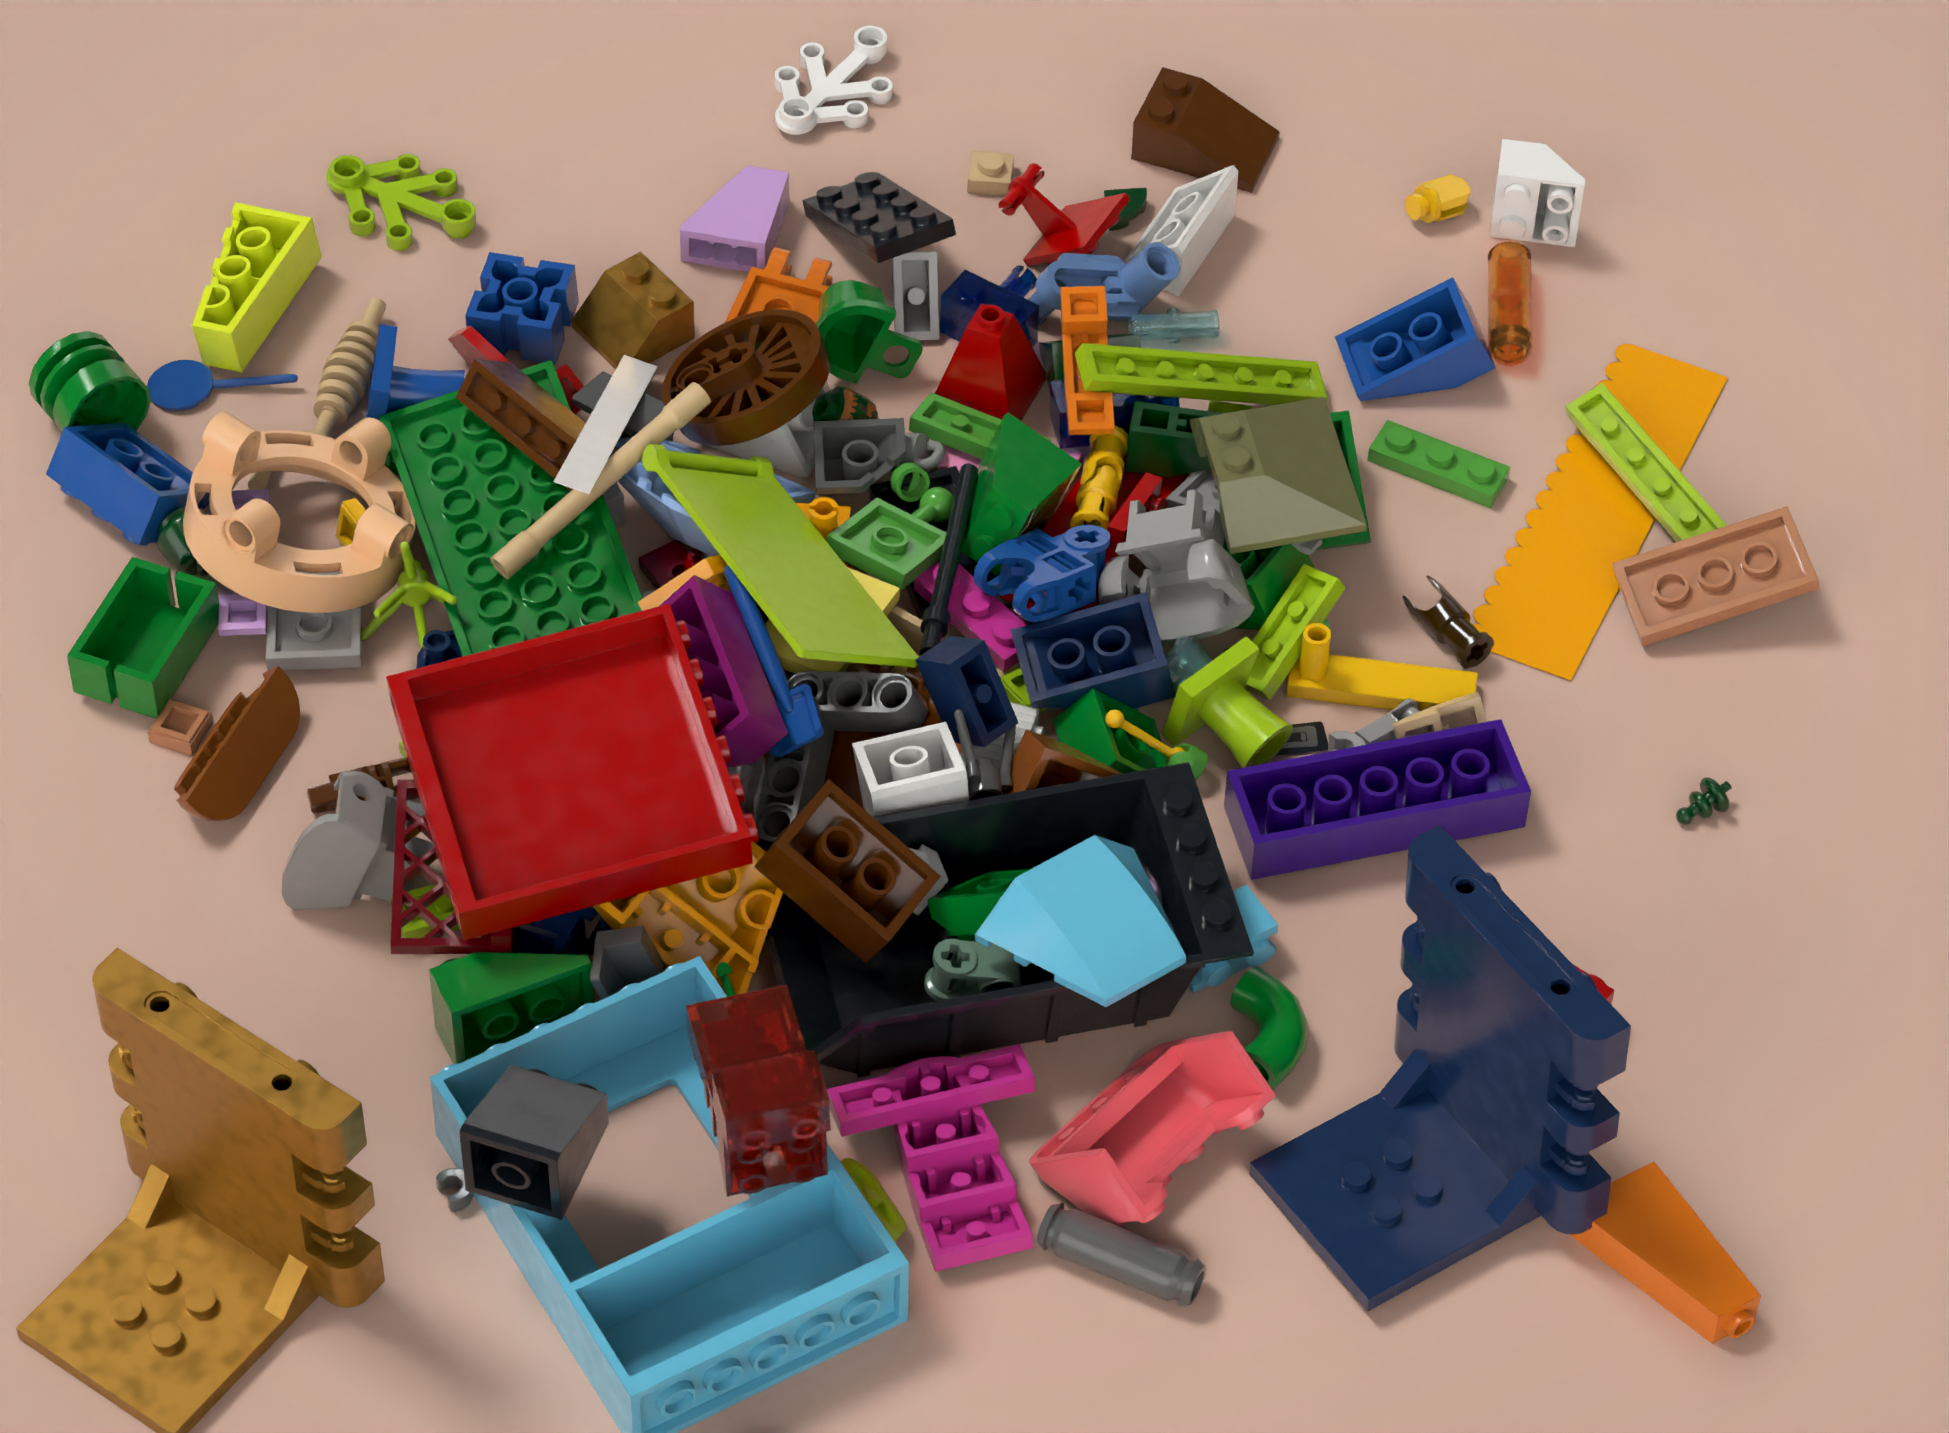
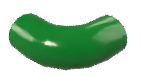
[1230,966,1308,1090]

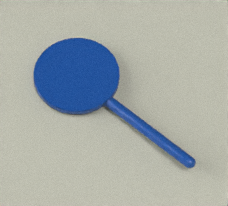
[147,360,298,411]

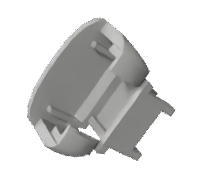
[1097,489,1255,645]
[282,771,434,910]

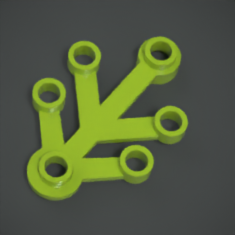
[326,154,476,251]

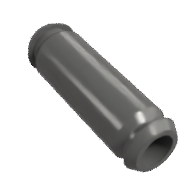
[1037,1203,1206,1306]

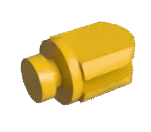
[1405,174,1470,223]

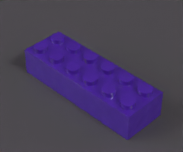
[1224,719,1531,880]

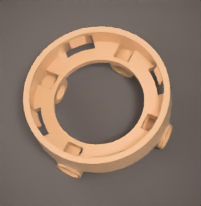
[183,411,415,613]

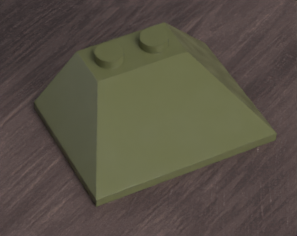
[1190,397,1367,554]

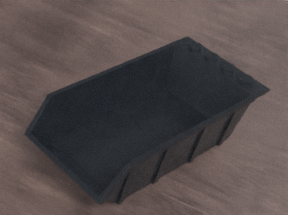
[765,762,1254,1078]

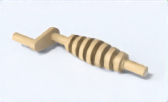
[248,298,386,490]

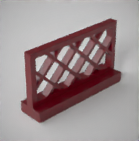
[390,780,513,954]

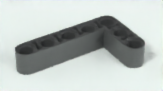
[755,671,928,851]

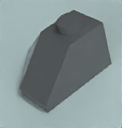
[813,418,906,494]

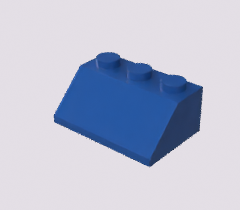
[46,423,210,546]

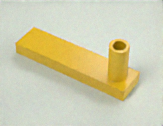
[1286,623,1478,711]

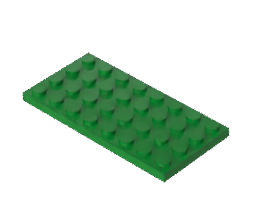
[379,360,643,657]

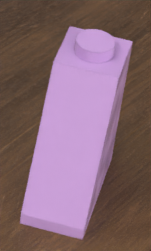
[680,166,789,272]

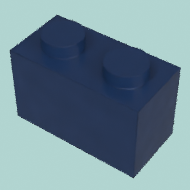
[915,636,1019,747]

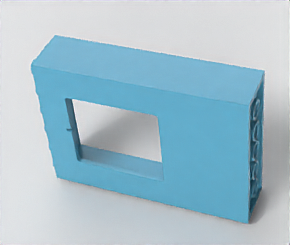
[430,956,909,1433]

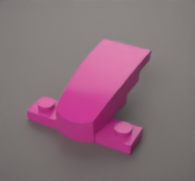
[827,1044,1035,1272]

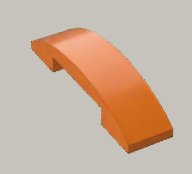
[1060,286,1115,435]

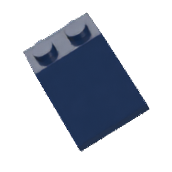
[1011,592,1175,709]

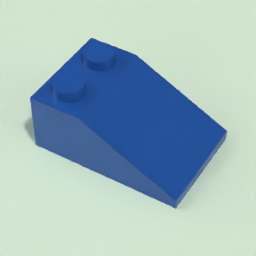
[1335,277,1496,402]

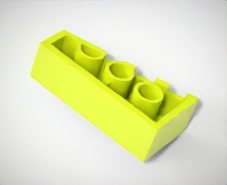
[192,202,322,373]

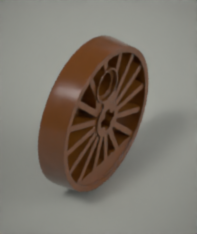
[661,309,830,446]

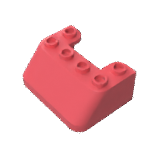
[1029,1031,1276,1226]

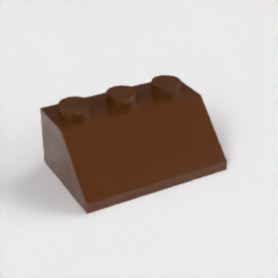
[754,779,941,963]

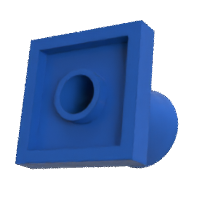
[366,324,465,421]

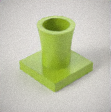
[1162,636,1293,768]

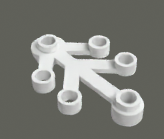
[775,26,893,135]

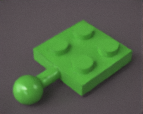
[826,487,954,590]

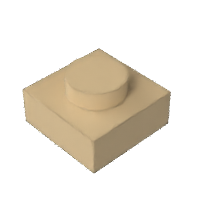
[967,150,1014,195]

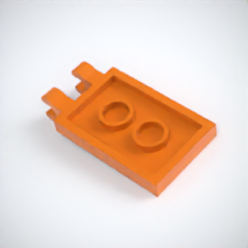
[725,247,833,323]

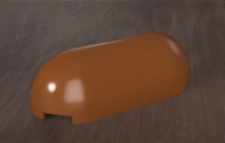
[174,666,300,821]

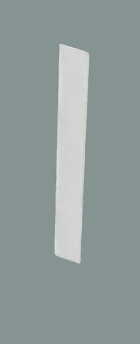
[554,355,658,494]

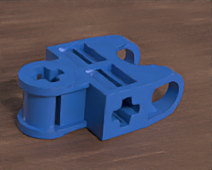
[974,525,1110,622]

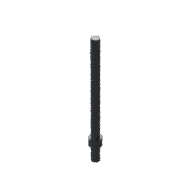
[919,463,978,656]

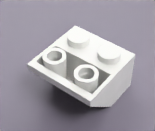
[1489,139,1585,247]

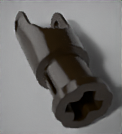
[1402,575,1494,668]

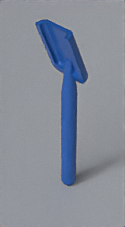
[724,565,824,757]

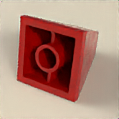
[935,304,1047,421]

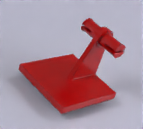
[998,163,1130,266]

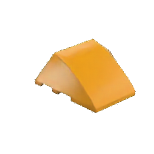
[593,843,783,999]

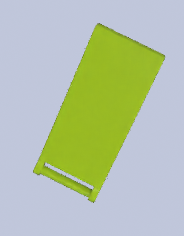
[642,444,919,668]

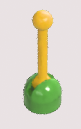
[1105,709,1208,781]

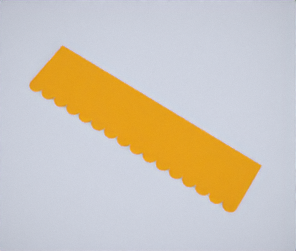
[1473,344,1728,681]

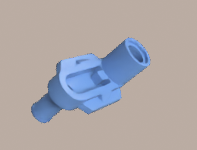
[1021,242,1180,325]

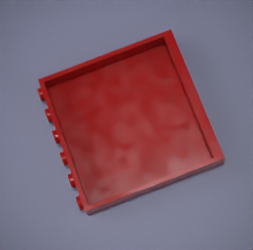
[386,604,759,941]

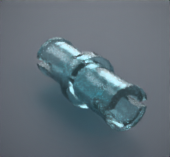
[1128,308,1220,343]

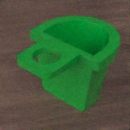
[816,280,923,384]

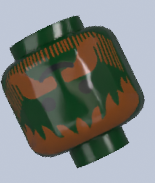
[812,387,879,422]

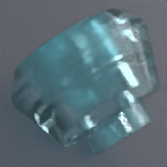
[1166,637,1213,695]

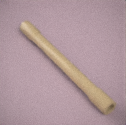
[490,382,711,579]

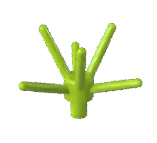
[362,541,457,650]

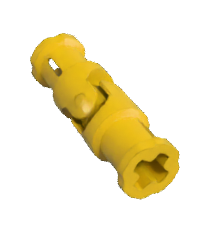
[1070,425,1128,530]

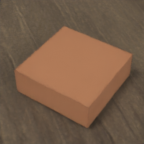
[148,698,214,756]

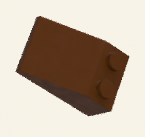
[1131,67,1280,193]

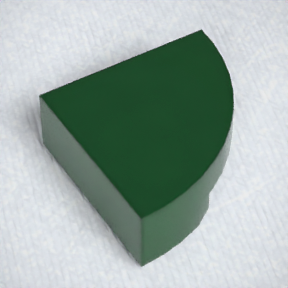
[1104,188,1147,231]

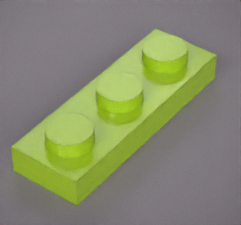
[1245,564,1346,700]

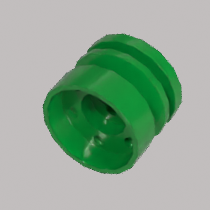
[29,331,151,432]

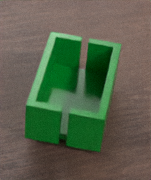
[67,557,219,718]

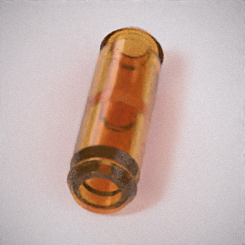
[1488,239,1532,366]

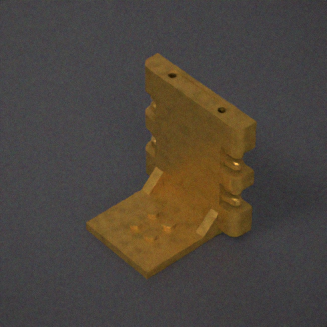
[16,947,385,1433]

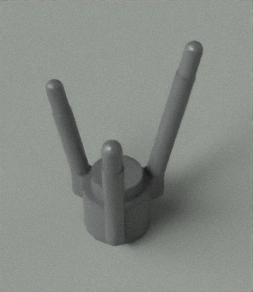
[954,709,1016,800]

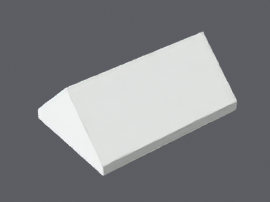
[1124,165,1239,296]

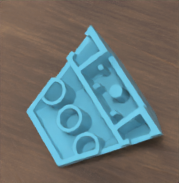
[975,835,1186,1007]

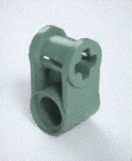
[924,938,1023,1001]

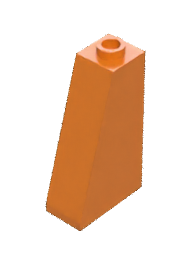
[1569,1161,1761,1344]

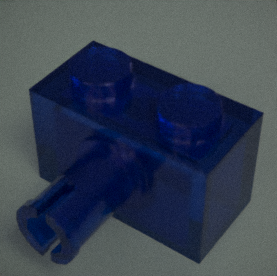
[940,265,1039,348]

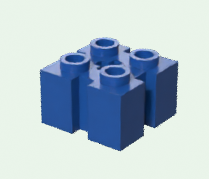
[465,252,579,365]

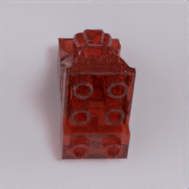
[686,984,831,1197]

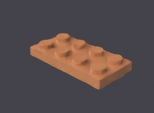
[1612,506,1819,646]

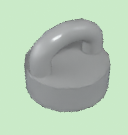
[898,433,945,472]

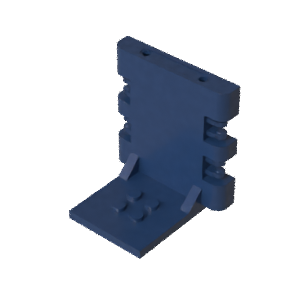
[1249,825,1631,1311]

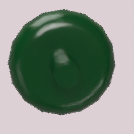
[1676,777,1732,825]

